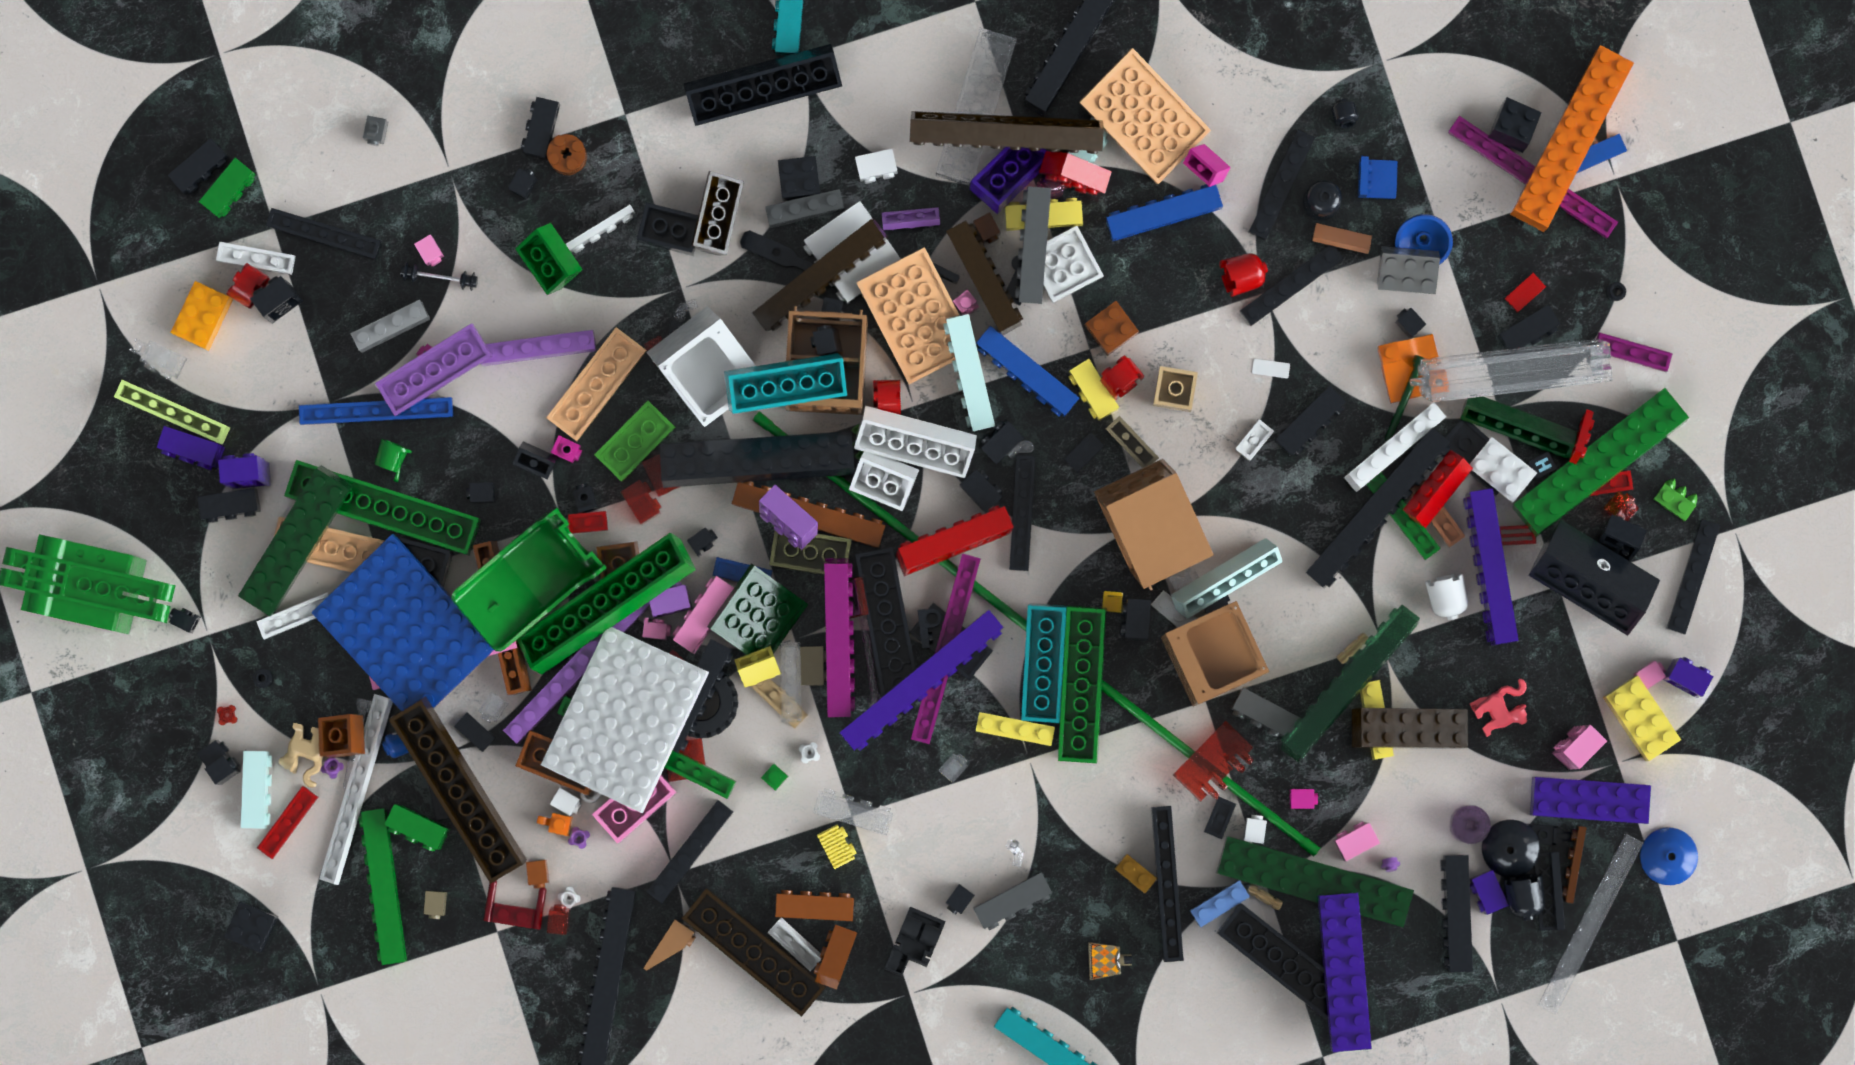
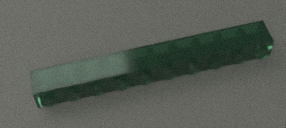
[1281,605,1420,763]

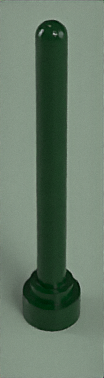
[1385,355,1429,442]

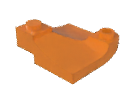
[1377,334,1446,404]

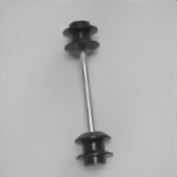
[400,262,478,291]

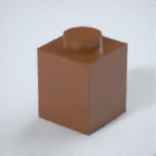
[526,860,550,889]

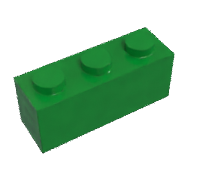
[199,158,256,219]

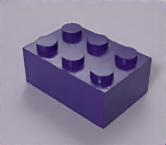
[157,426,225,470]

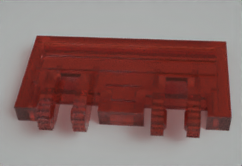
[1173,721,1253,802]

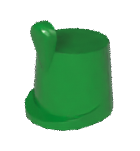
[374,439,412,482]

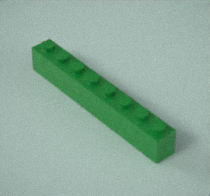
[359,808,407,965]

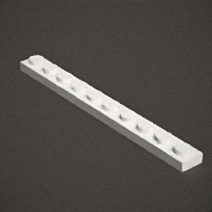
[319,694,393,885]

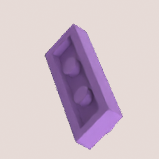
[882,207,940,230]

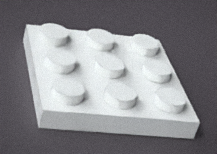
[1043,226,1104,303]

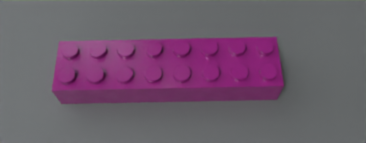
[824,558,855,717]

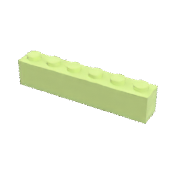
[114,380,230,445]

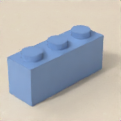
[1189,880,1250,927]

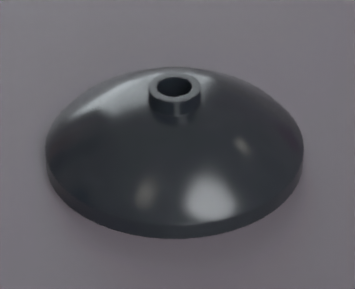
[1482,819,1540,877]

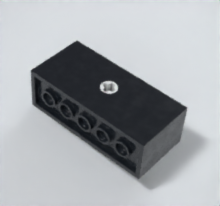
[1528,520,1660,636]

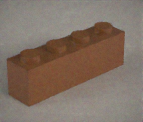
[775,890,854,921]

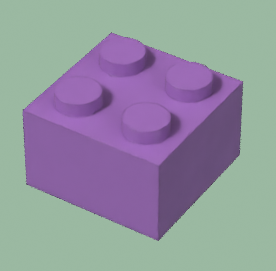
[649,582,693,618]

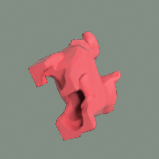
[1469,679,1527,737]

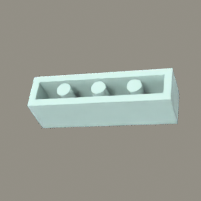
[241,751,273,829]

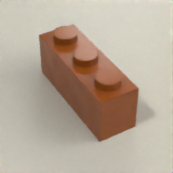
[814,925,857,990]

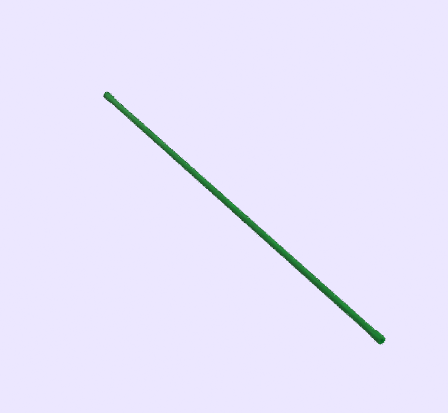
[753,411,1320,857]

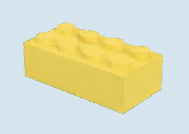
[1603,675,1681,762]

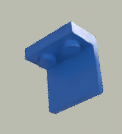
[1358,156,1398,199]

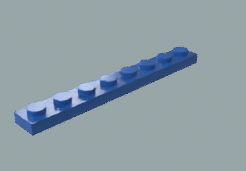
[299,397,453,425]

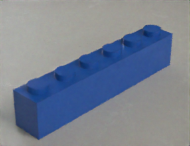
[1106,184,1223,242]
[976,326,1079,417]

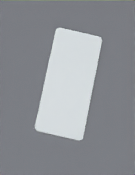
[1252,359,1290,378]

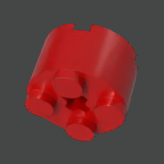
[226,263,270,309]
[1100,355,1144,400]
[873,380,901,415]

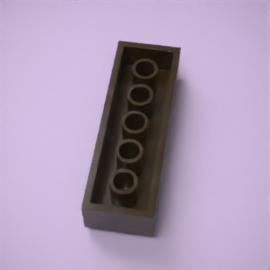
[946,221,1023,335]
[1352,708,1468,749]

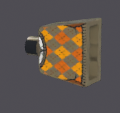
[1088,942,1132,980]

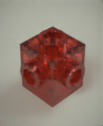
[1604,491,1639,521]

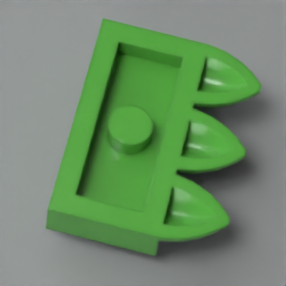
[1653,479,1697,522]

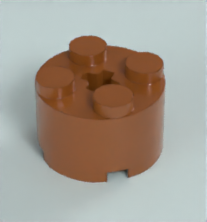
[547,134,587,176]

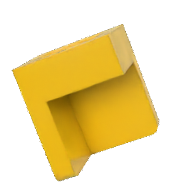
[1102,591,1123,613]

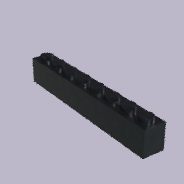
[1151,806,1184,962]

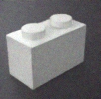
[855,149,898,184]

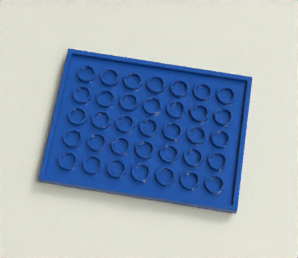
[311,534,494,710]

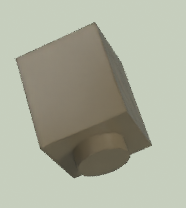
[424,891,447,919]

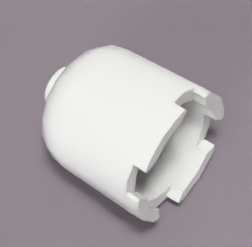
[1425,573,1468,620]

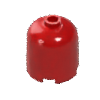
[1219,253,1268,297]

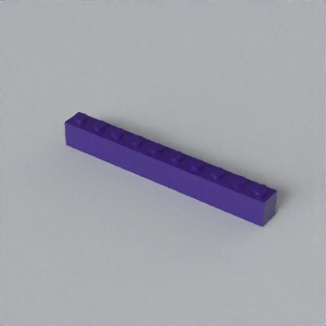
[839,610,1004,751]

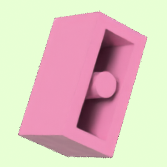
[1334,821,1380,861]

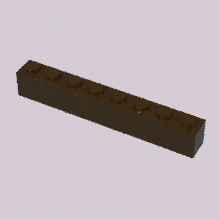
[752,219,888,331]

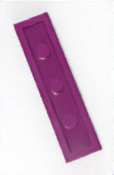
[1593,332,1673,372]

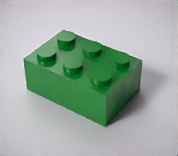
[515,223,583,295]
[384,804,451,852]

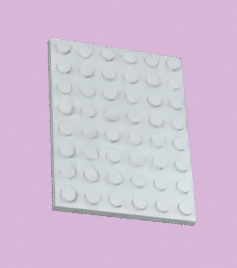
[541,627,709,813]

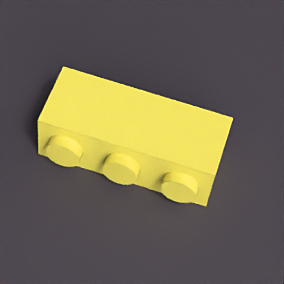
[1068,359,1119,421]

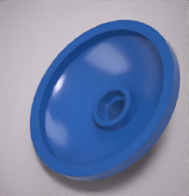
[1395,214,1453,265]
[1640,827,1698,885]

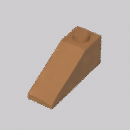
[643,919,696,971]

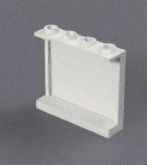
[803,201,901,304]

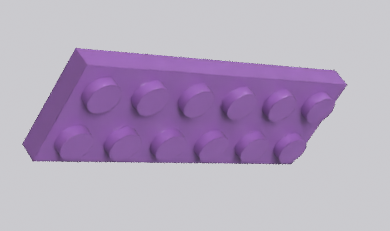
[375,323,492,416]

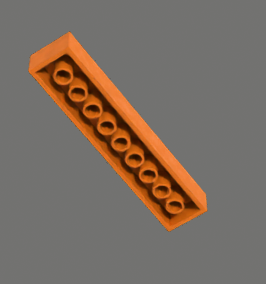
[1510,45,1634,232]

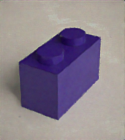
[1470,870,1509,915]

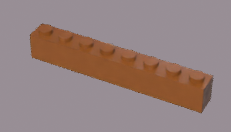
[731,482,885,549]
[473,541,532,695]

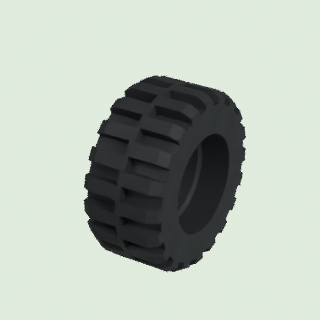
[688,665,739,739]

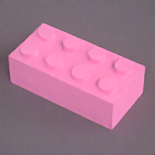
[673,576,734,654]
[1552,725,1607,770]
[592,775,677,844]

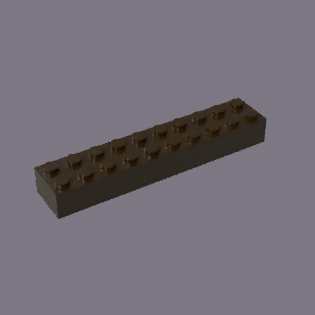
[909,111,1104,154]
[389,696,527,884]

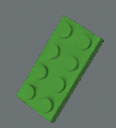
[594,401,676,482]

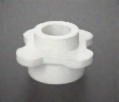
[799,742,820,763]
[558,886,581,909]

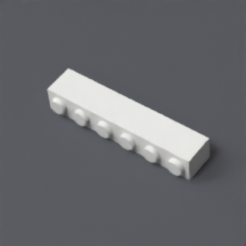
[1344,402,1446,492]

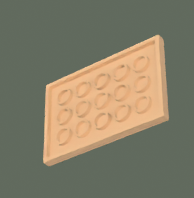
[1078,48,1211,184]
[856,247,959,384]

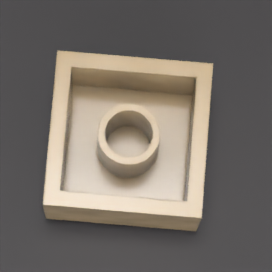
[1153,366,1198,412]

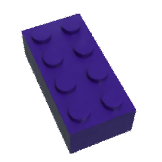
[969,147,1046,214]
[218,453,271,489]

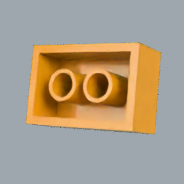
[170,281,233,351]

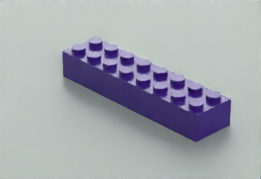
[1463,488,1519,646]
[1317,892,1372,1052]

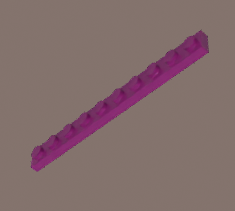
[1448,116,1618,239]
[911,553,981,744]

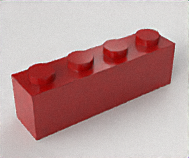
[1403,450,1473,528]

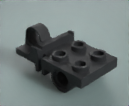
[884,907,946,977]

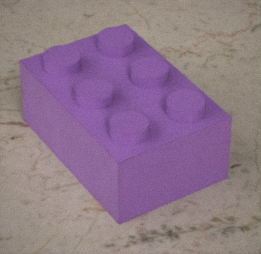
[759,485,818,550]

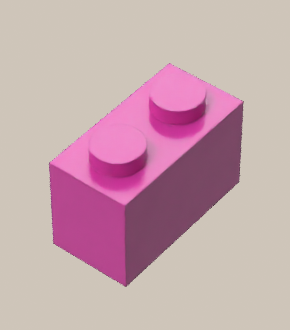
[1183,144,1231,187]

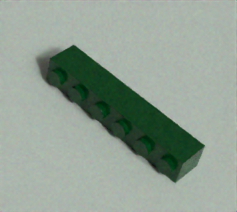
[1460,392,1578,459]

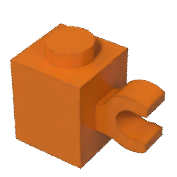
[537,813,573,836]

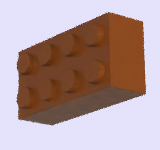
[515,730,592,796]

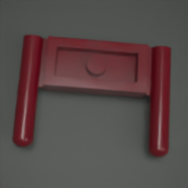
[483,881,547,930]

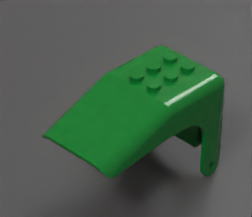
[452,507,607,652]

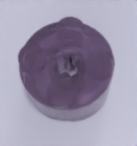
[1449,805,1491,844]

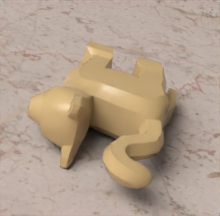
[279,723,323,788]

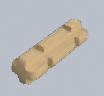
[1337,633,1370,664]
[1247,884,1283,910]

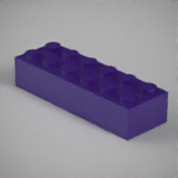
[1530,777,1651,824]

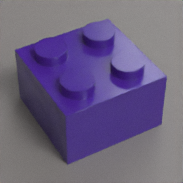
[1662,657,1714,698]

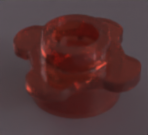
[217,705,238,725]

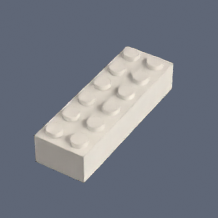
[854,406,977,478]

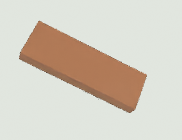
[1312,223,1372,254]

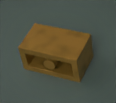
[1114,854,1157,893]

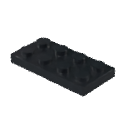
[1445,420,1499,496]
[909,603,993,680]

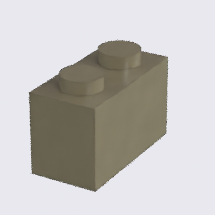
[800,646,827,686]

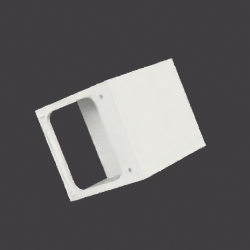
[646,306,756,427]

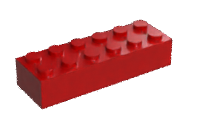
[895,506,1014,576]

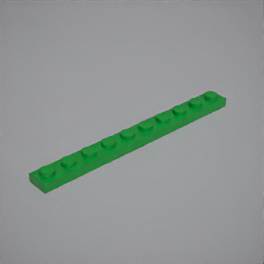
[557,695,736,799]

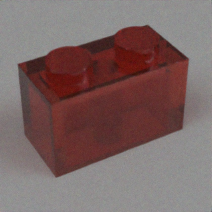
[621,480,662,525]

